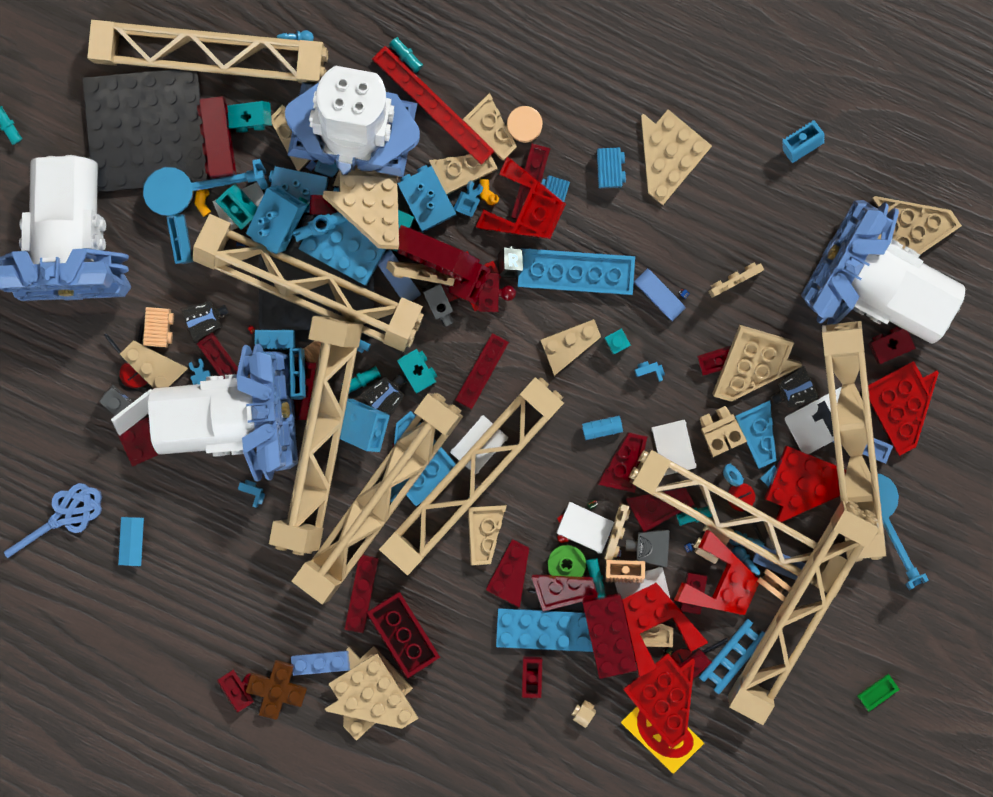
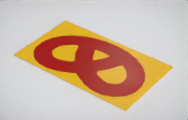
[621,707,704,774]

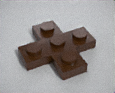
[246,660,307,720]

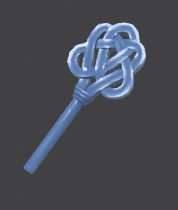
[4,483,102,558]

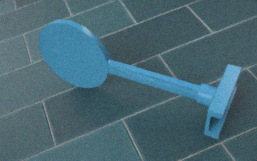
[143,159,269,216]
[878,474,929,590]

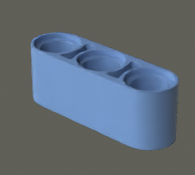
[378,249,421,301]
[634,268,686,321]

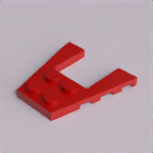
[476,157,566,239]
[674,530,759,615]
[622,583,708,678]

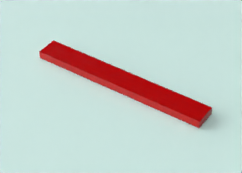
[372,46,495,166]

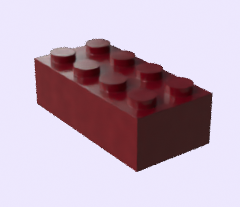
[197,96,237,179]
[397,225,480,281]
[366,592,441,678]
[582,593,637,679]

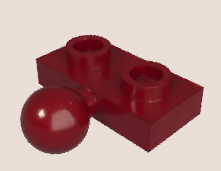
[479,273,516,312]
[216,669,254,713]

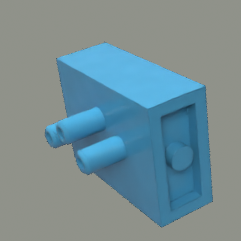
[397,165,457,232]
[269,166,329,215]
[246,185,307,254]
[332,399,390,452]

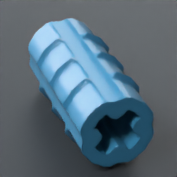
[582,416,623,440]

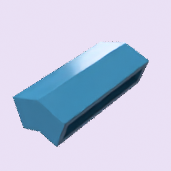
[166,214,194,264]
[289,348,306,400]
[118,517,144,566]

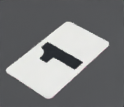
[785,387,842,454]

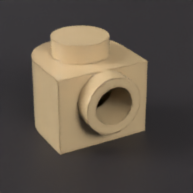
[571,700,596,728]

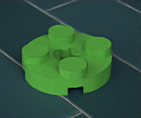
[548,545,586,577]

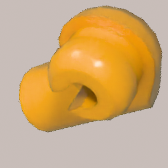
[480,179,499,205]
[194,189,211,217]

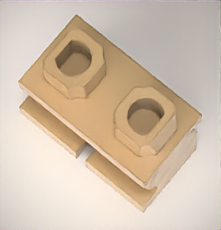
[700,406,747,457]

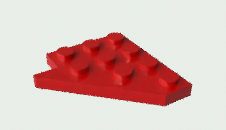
[868,361,939,456]
[764,445,847,522]
[623,653,695,749]

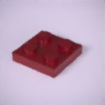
[117,417,160,466]

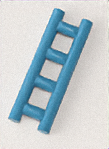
[699,619,765,694]

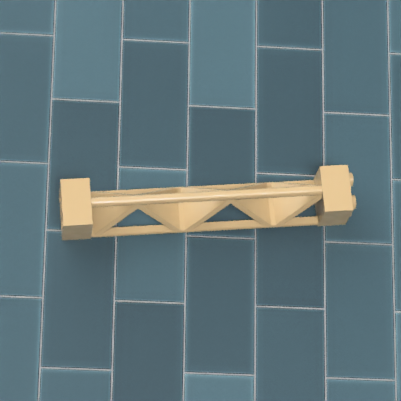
[87,20,328,84]
[193,214,424,352]
[269,316,363,555]
[822,321,886,562]
[379,377,564,575]
[292,393,463,604]
[629,449,853,597]
[728,500,880,725]

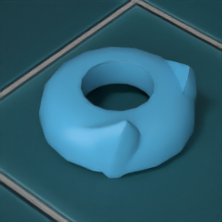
[723,464,744,487]

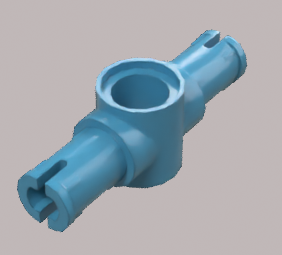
[292,212,347,242]

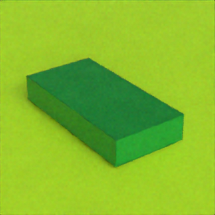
[857,674,900,712]

